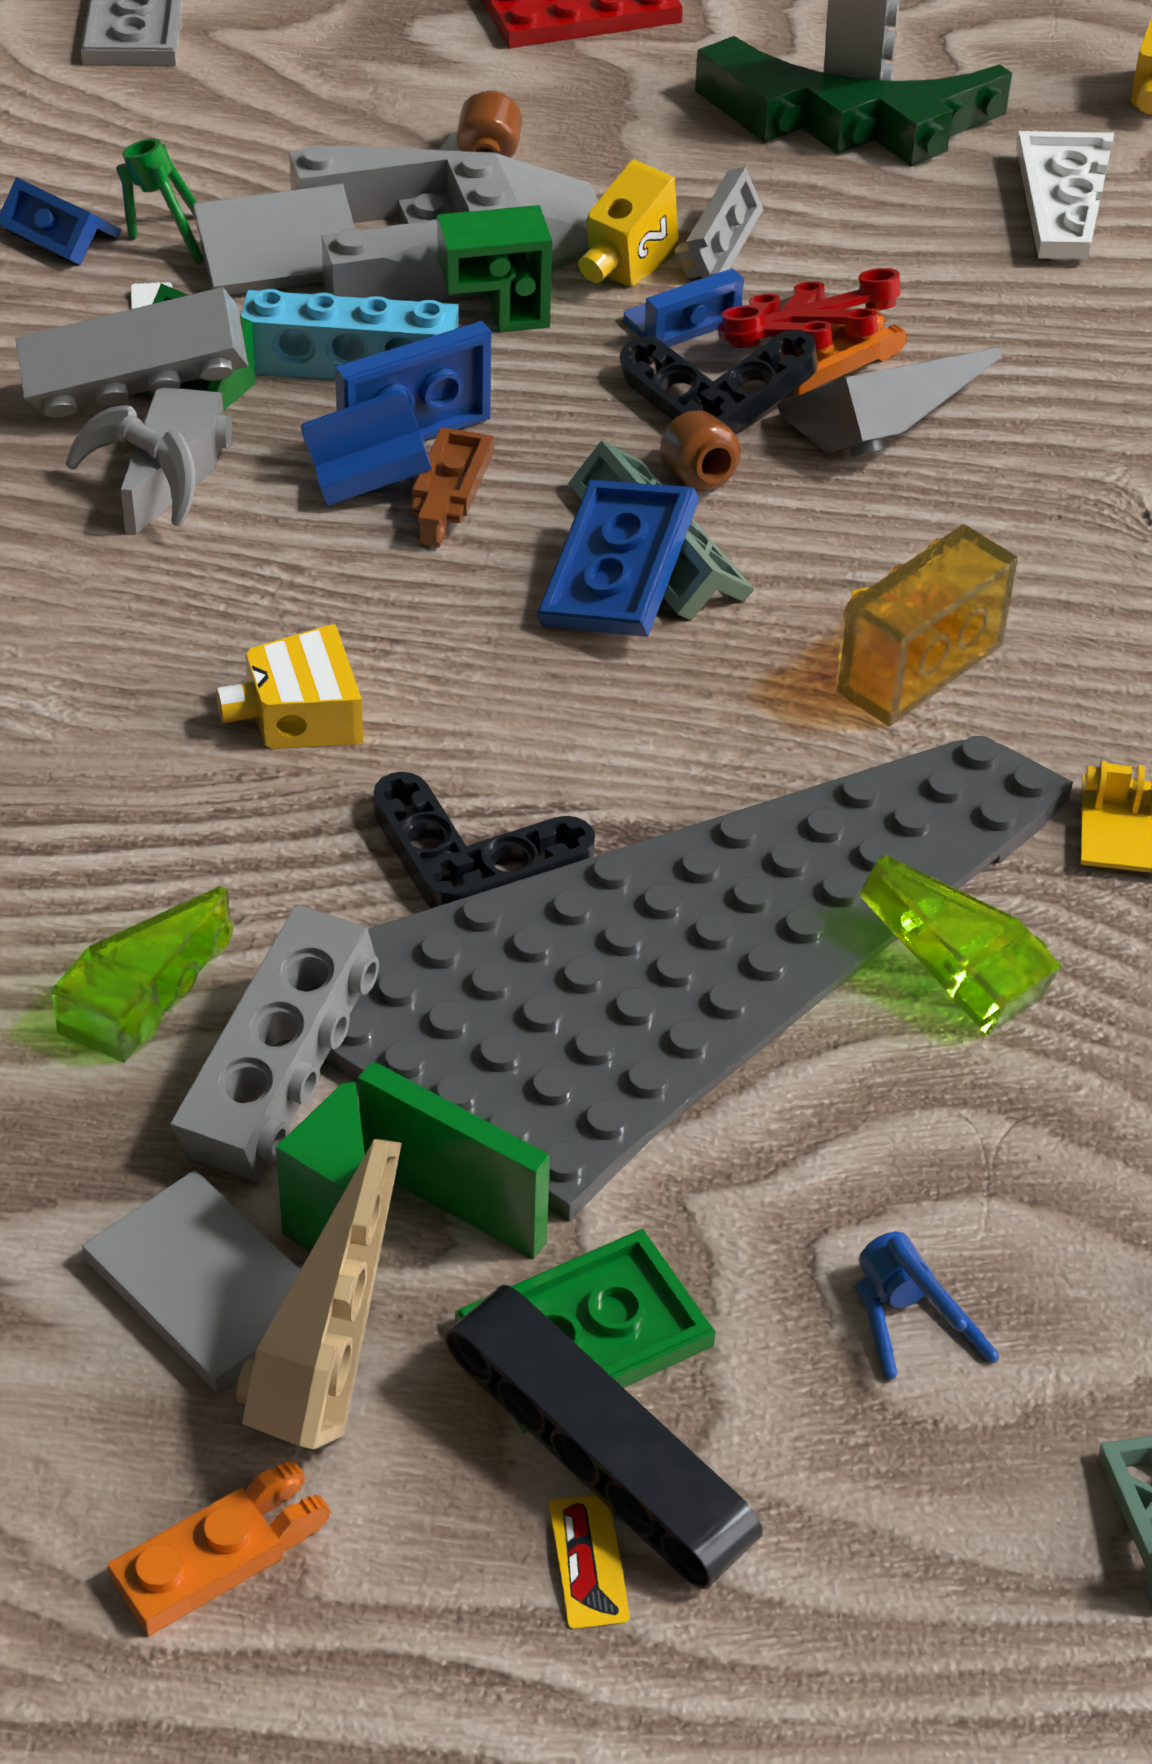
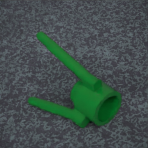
[116,138,203,263]

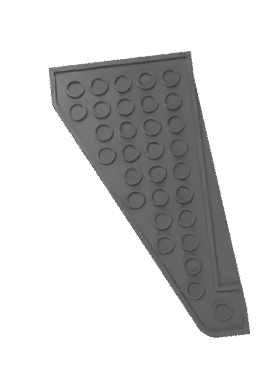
[305,736,1073,1221]

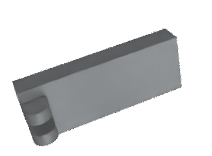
[675,167,764,278]

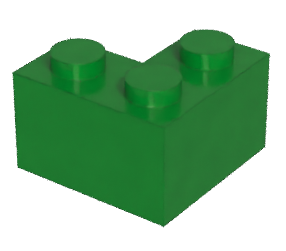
[437,205,552,333]

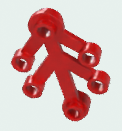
[718,268,901,350]

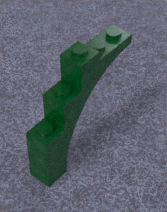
[695,36,1012,166]

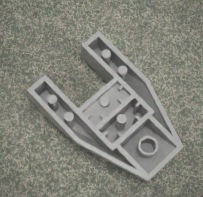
[289,145,598,302]

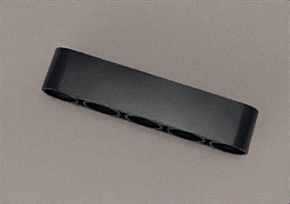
[445,1285,763,1589]

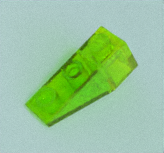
[51,886,234,1063]

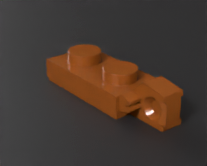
[411,427,494,547]

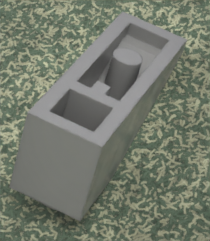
[121,386,232,534]

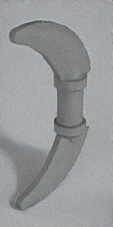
[66,405,196,526]

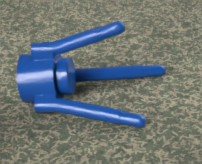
[855,1231,999,1380]

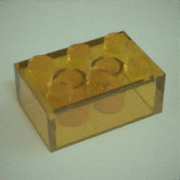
[836,524,1018,727]

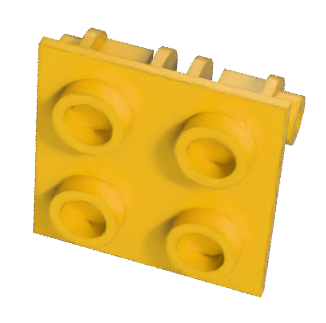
[1080,761,1152,873]

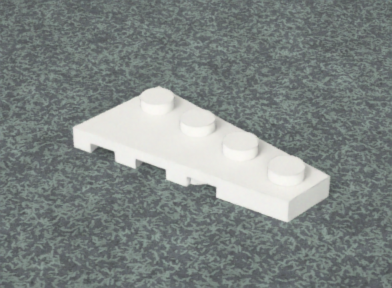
[1016,131,1114,262]

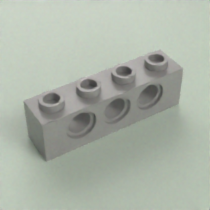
[170,904,379,1183]

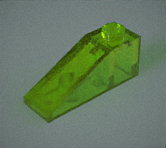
[859,855,1062,1036]

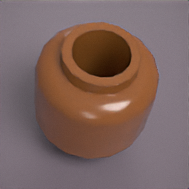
[456,90,522,158]
[660,411,741,491]

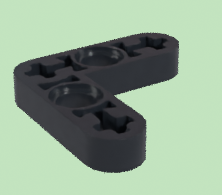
[620,330,819,434]
[374,772,595,909]

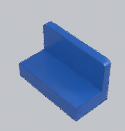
[0,177,122,265]
[623,268,744,347]
[301,389,432,506]

